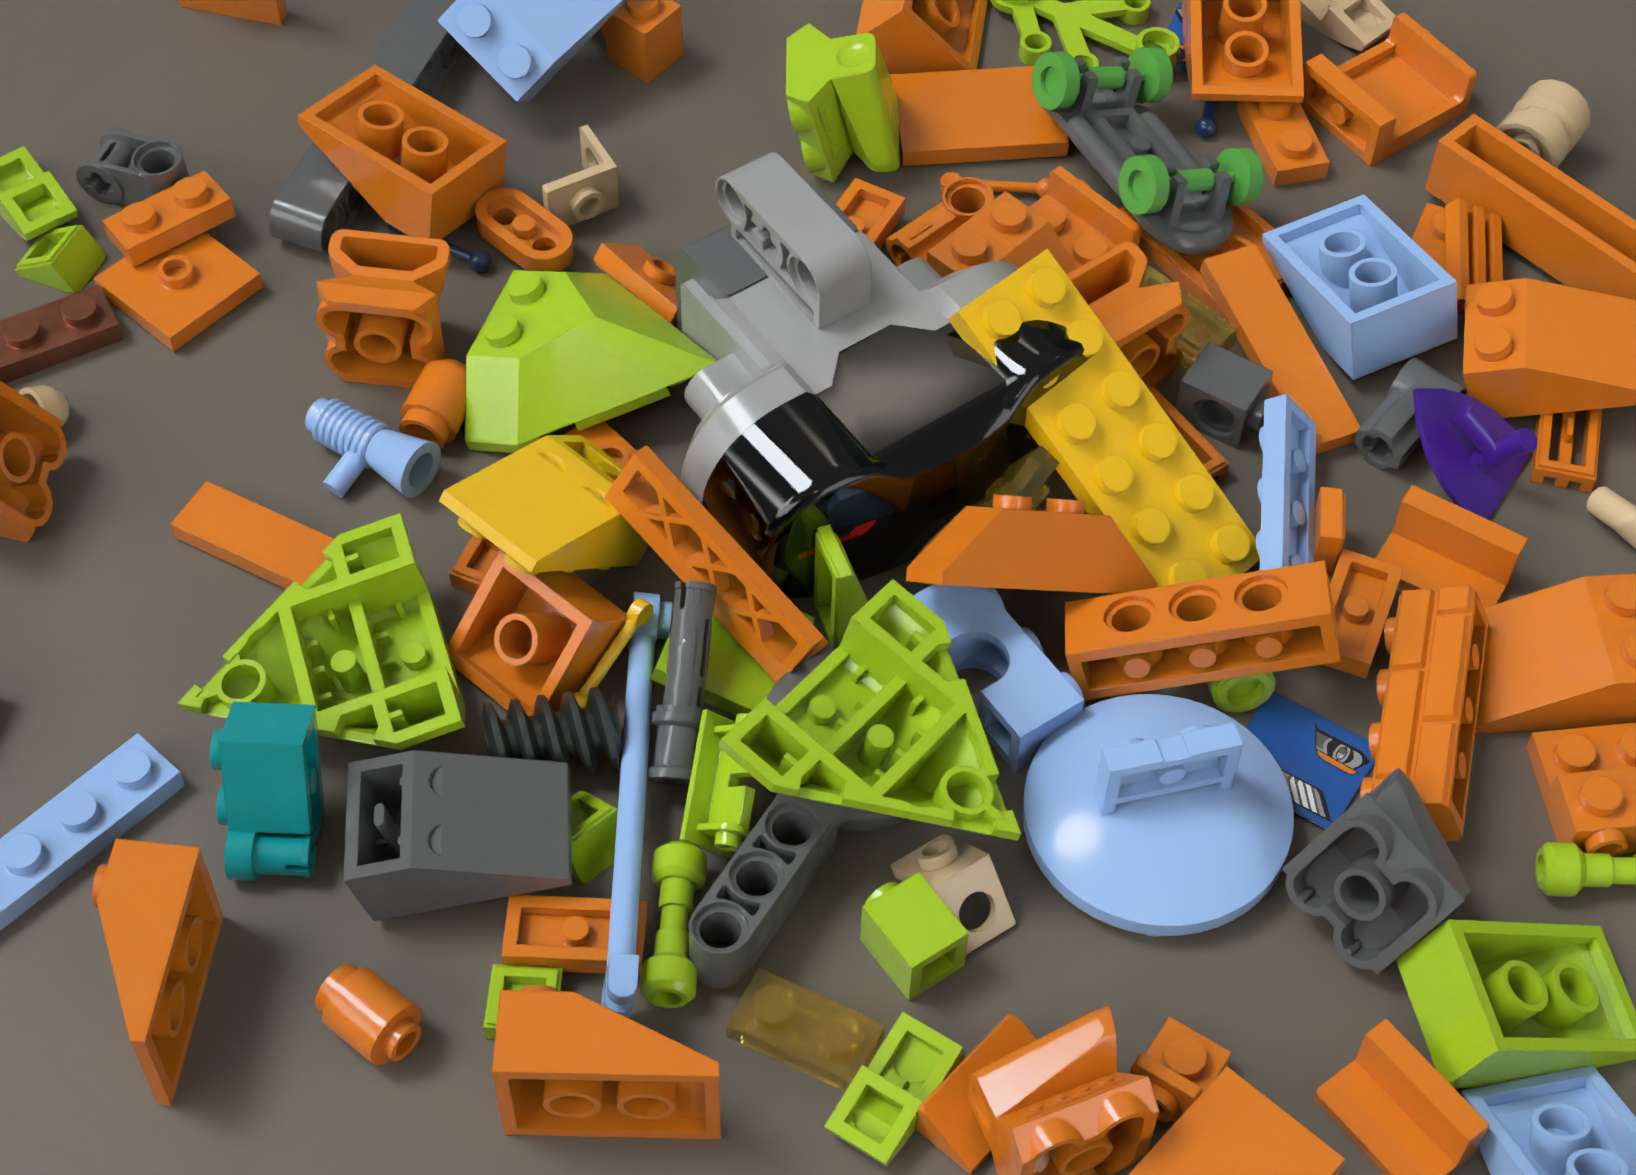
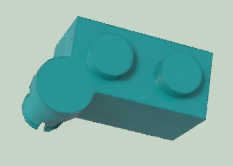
[210,701,325,881]

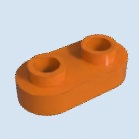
[475,188,574,272]

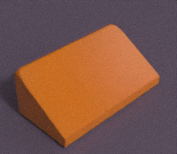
[916,1012,1036,1175]

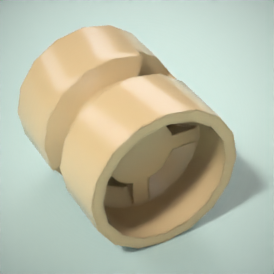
[1497,79,1591,168]

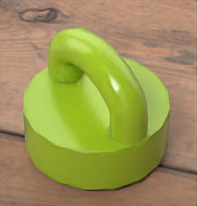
[1207,672,1276,713]

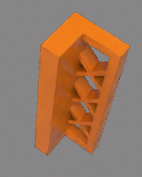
[605,445,829,683]

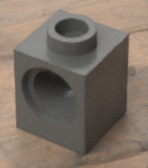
[1175,342,1273,449]

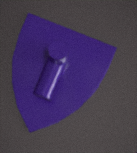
[1412,388,1537,520]

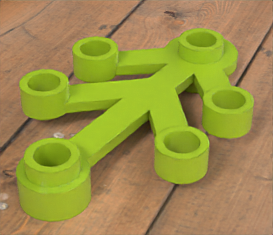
[990,0,1180,68]

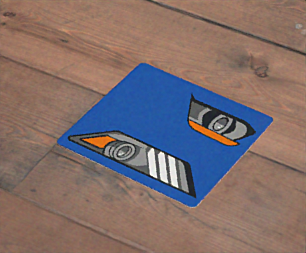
[1246,692,1375,829]

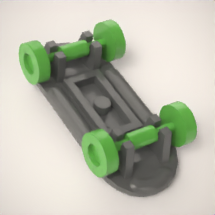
[1032,47,1264,255]

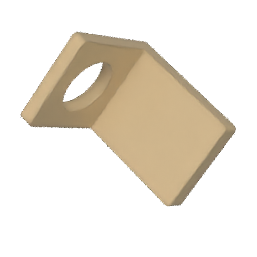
[542,124,620,226]
[890,833,1016,955]

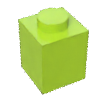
[860,872,969,1001]

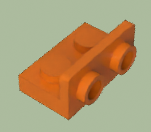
[1029,166,1141,269]

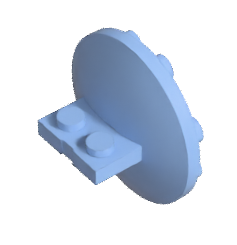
[1022,694,1294,937]

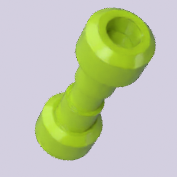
[640,841,707,1008]
[1535,842,1636,897]

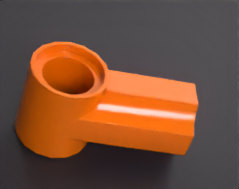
[886,177,994,267]

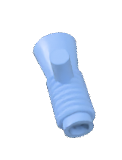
[305,398,441,498]

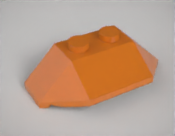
[906,495,1157,594]

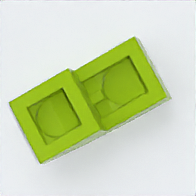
[0,146,79,241]
[824,1011,965,1167]

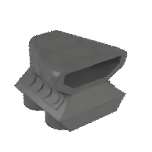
[1282,768,1472,975]

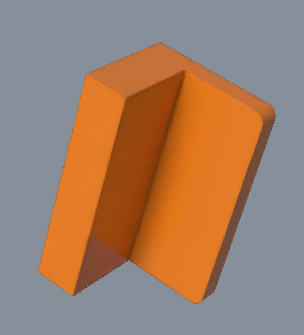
[1375,485,1528,608]
[1314,1019,1490,1175]

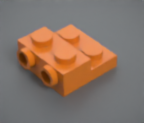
[1526,722,1636,857]

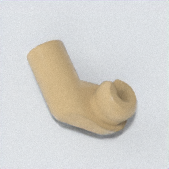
[1586,486,1636,550]

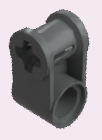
[76,127,190,206]

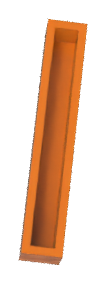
[1424,114,1636,300]

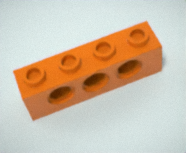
[1065,560,1341,701]

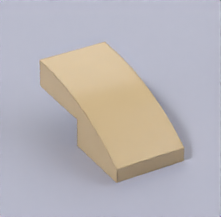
[1300,0,1396,51]

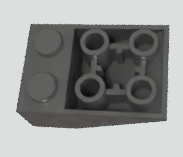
[343,750,572,921]

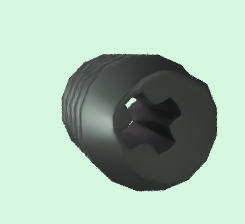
[482,687,623,773]

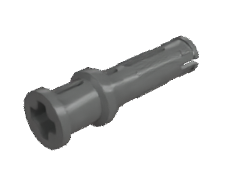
[647,581,717,786]

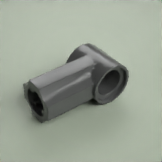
[1354,357,1467,471]

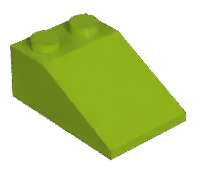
[1396,919,1636,1088]

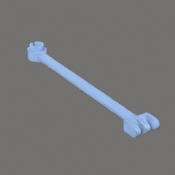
[601,591,672,1019]

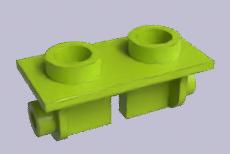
[679,709,755,859]

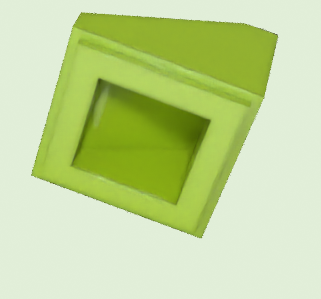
[15,225,106,294]
[571,790,618,883]

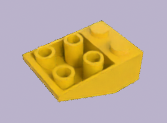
[439,435,649,575]

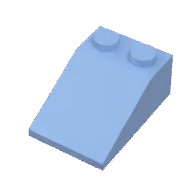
[437,0,626,102]
[1262,194,1457,380]
[1461,1065,1636,1175]

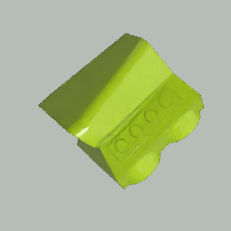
[786,23,900,183]

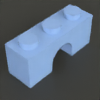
[913,584,1084,773]

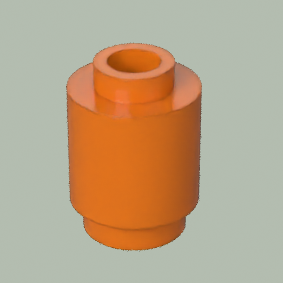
[399,359,466,450]
[314,963,422,1066]

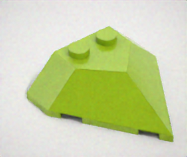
[465,270,718,453]
[177,513,466,750]
[718,579,1021,841]

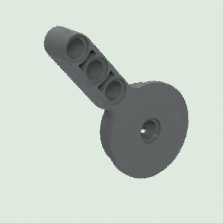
[689,650,907,989]

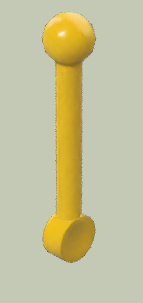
[573,598,654,708]

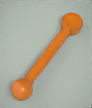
[940,172,1049,198]

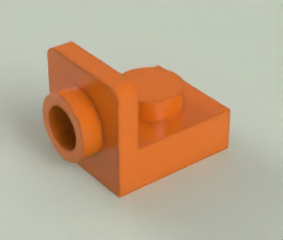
[1130,1016,1232,1123]

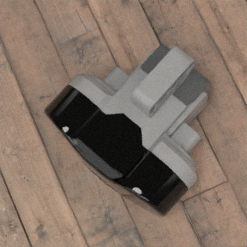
[675,152,1092,599]

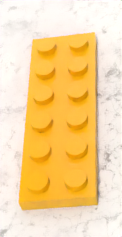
[948,248,1260,587]

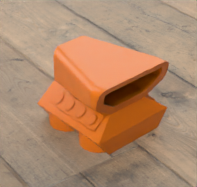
[316,229,451,389]
[1066,241,1190,389]
[0,381,67,543]
[968,1006,1159,1175]

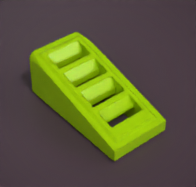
[813,524,868,649]

